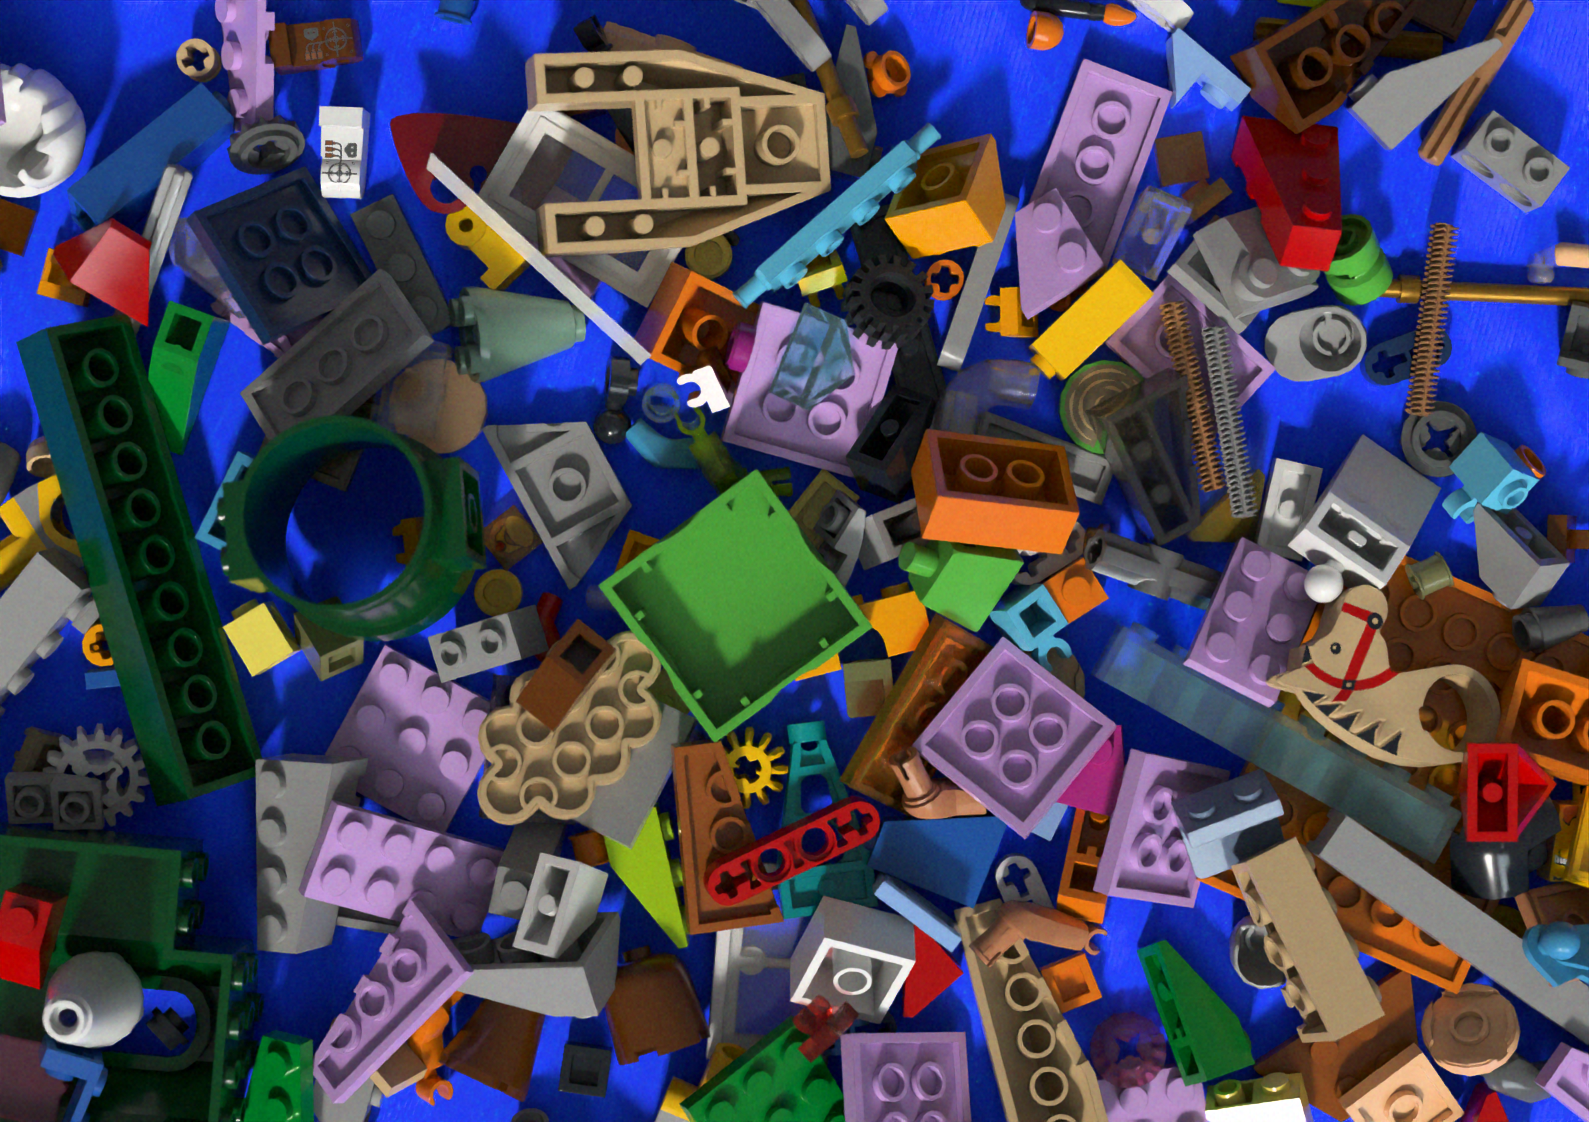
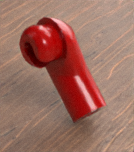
[534,592,563,663]

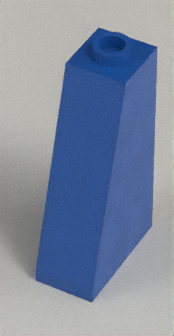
[67,83,234,232]

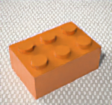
[911,429,1080,554]

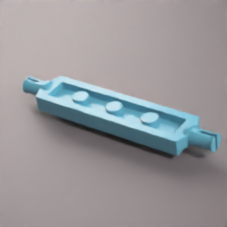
[732,122,941,309]

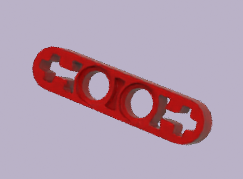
[703,796,880,906]

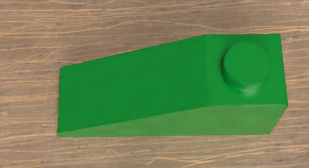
[1136,940,1255,1087]

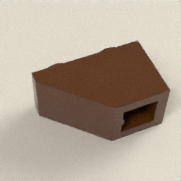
[516,619,616,733]

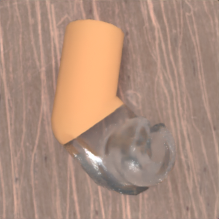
[1526,242,1589,284]

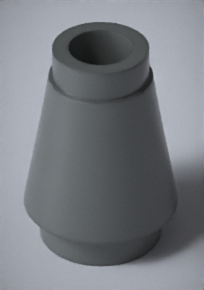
[1512,604,1589,654]

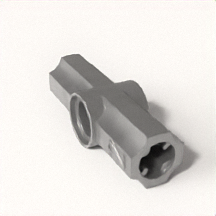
[1083,529,1222,610]

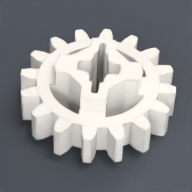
[43,723,150,826]

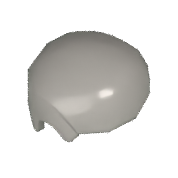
[1229,915,1286,989]

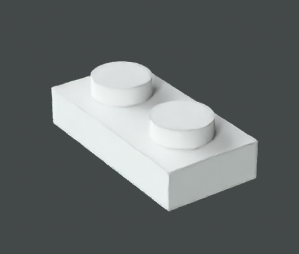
[1254,458,1323,561]

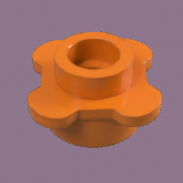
[863,50,911,98]

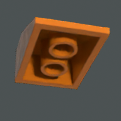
[634,262,759,384]

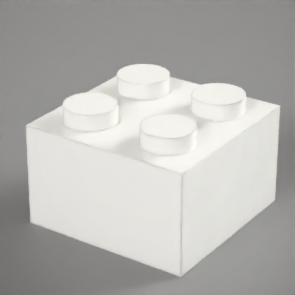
[790,896,916,1024]

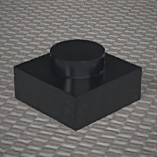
[558,1040,613,1098]

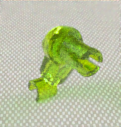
[674,406,793,497]

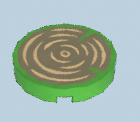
[1058,360,1154,455]

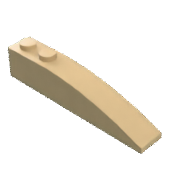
[954,898,1108,1122]

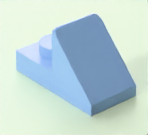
[1165,27,1252,112]

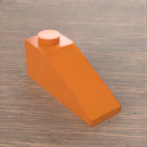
[1056,808,1111,924]

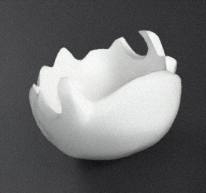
[0,63,86,198]

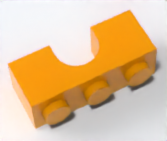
[795,582,935,681]

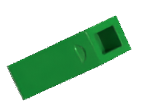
[148,300,230,456]

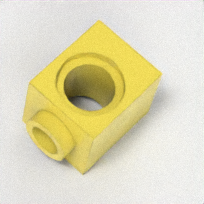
[223,598,302,676]

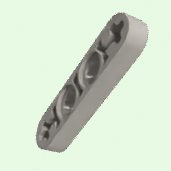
[937,193,1020,372]

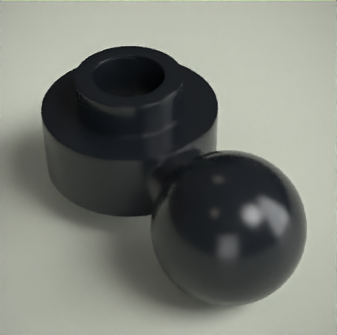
[593,356,638,444]

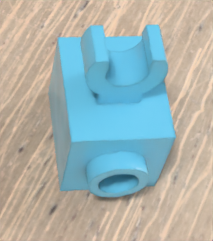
[1442,432,1539,524]
[989,584,1072,672]

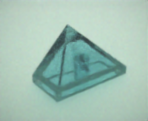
[769,303,854,410]

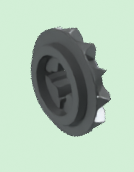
[227,115,305,175]
[1399,401,1477,477]

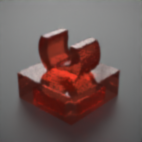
[792,994,860,1062]

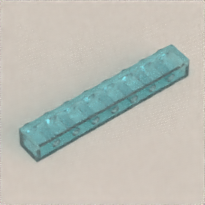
[1091,621,1462,864]

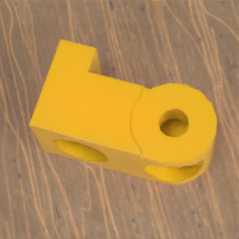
[445,206,531,291]

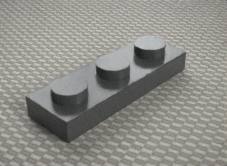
[350,194,452,336]

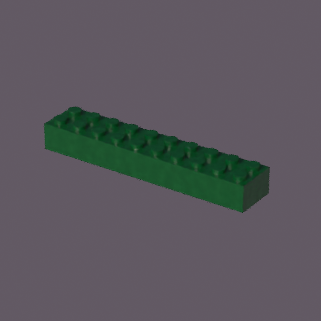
[16,314,262,807]

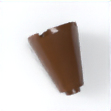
[437,998,546,1102]

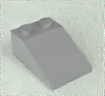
[1346,38,1503,150]

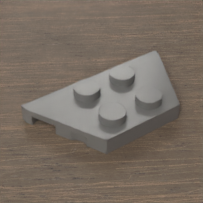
[482,422,633,590]

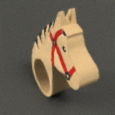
[1265,584,1501,767]

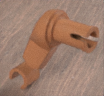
[889,747,988,819]
[968,900,1108,968]

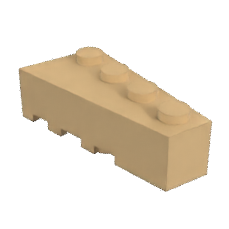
[1231,837,1385,1043]

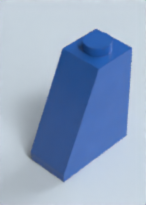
[863,811,1007,909]

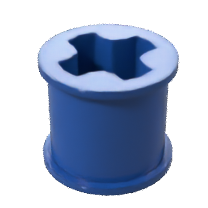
[434,0,475,25]

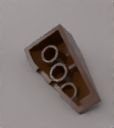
[1229,0,1426,134]

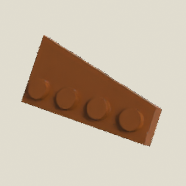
[670,739,784,935]

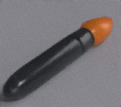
[1020,0,1137,26]

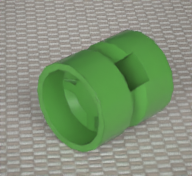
[1323,214,1393,306]

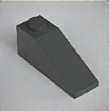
[825,24,883,182]

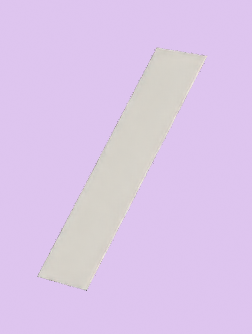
[426,153,651,365]

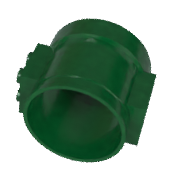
[217,415,487,642]

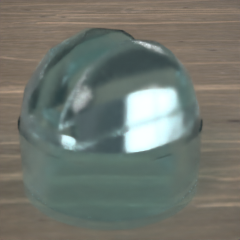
[642,383,681,423]

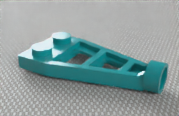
[776,720,878,919]

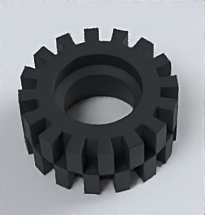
[841,254,935,350]

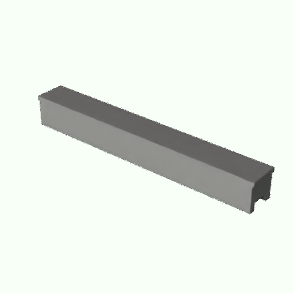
[1306,808,1589,1048]

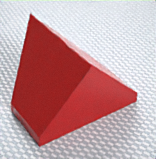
[53,218,152,327]
[1458,742,1557,842]

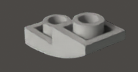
[813,489,866,587]
[5,772,105,830]

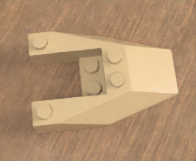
[525,49,831,258]

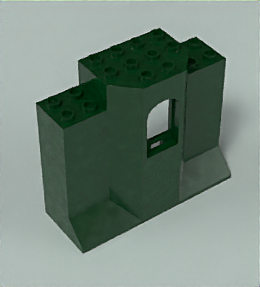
[0,821,264,1122]

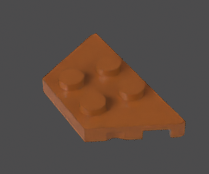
[1252,968,1419,1122]

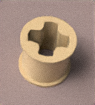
[176,38,222,82]

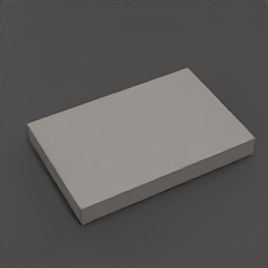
[571,700,698,849]

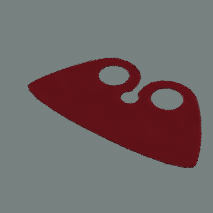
[390,113,573,214]

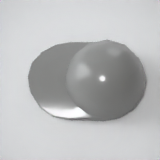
[1265,305,1367,381]

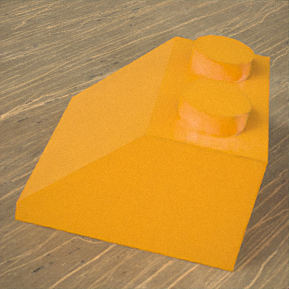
[884,133,1006,259]

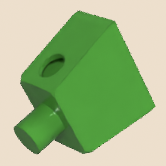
[898,539,1024,632]

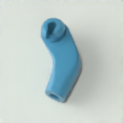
[626,418,714,469]

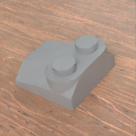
[1193,207,1320,319]

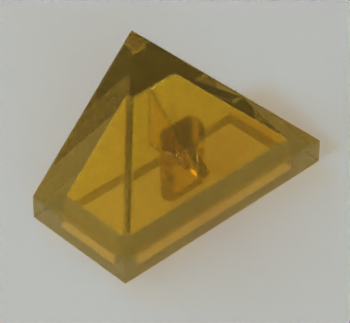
[1182,469,1265,543]

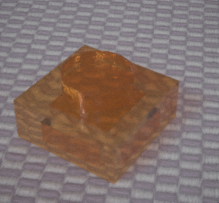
[1176,177,1232,226]

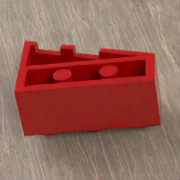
[1231,116,1342,272]

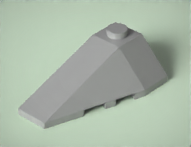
[451,912,621,1019]

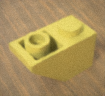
[1205,1072,1314,1122]

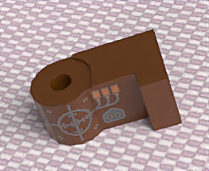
[268,18,364,76]

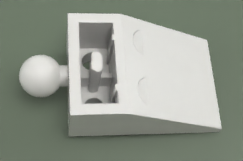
[1287,434,1441,603]

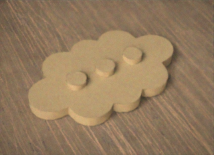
[477,630,662,825]

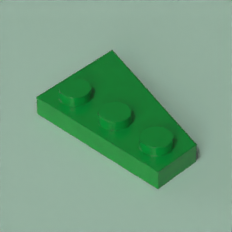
[244,1030,314,1122]

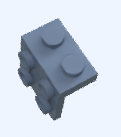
[1171,768,1284,879]

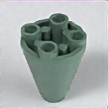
[448,286,586,383]

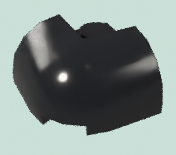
[1450,796,1561,900]

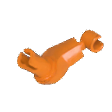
[405,991,466,1106]

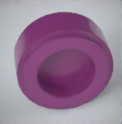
[724,322,757,373]

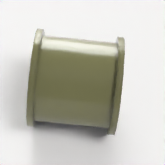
[1405,551,1454,600]

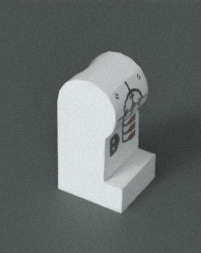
[319,106,370,199]

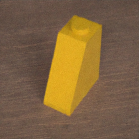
[1028,259,1154,381]

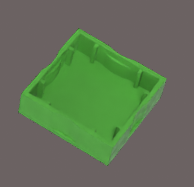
[598,468,872,743]

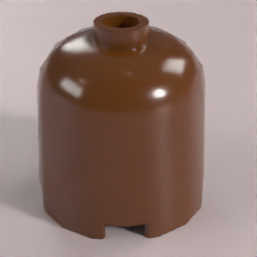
[604,945,711,1065]

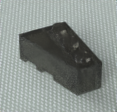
[1085,367,1202,547]

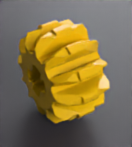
[723,727,788,809]

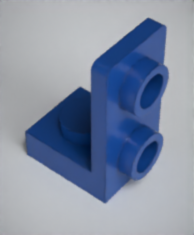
[38,1033,108,1122]

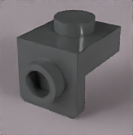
[1556,300,1589,379]

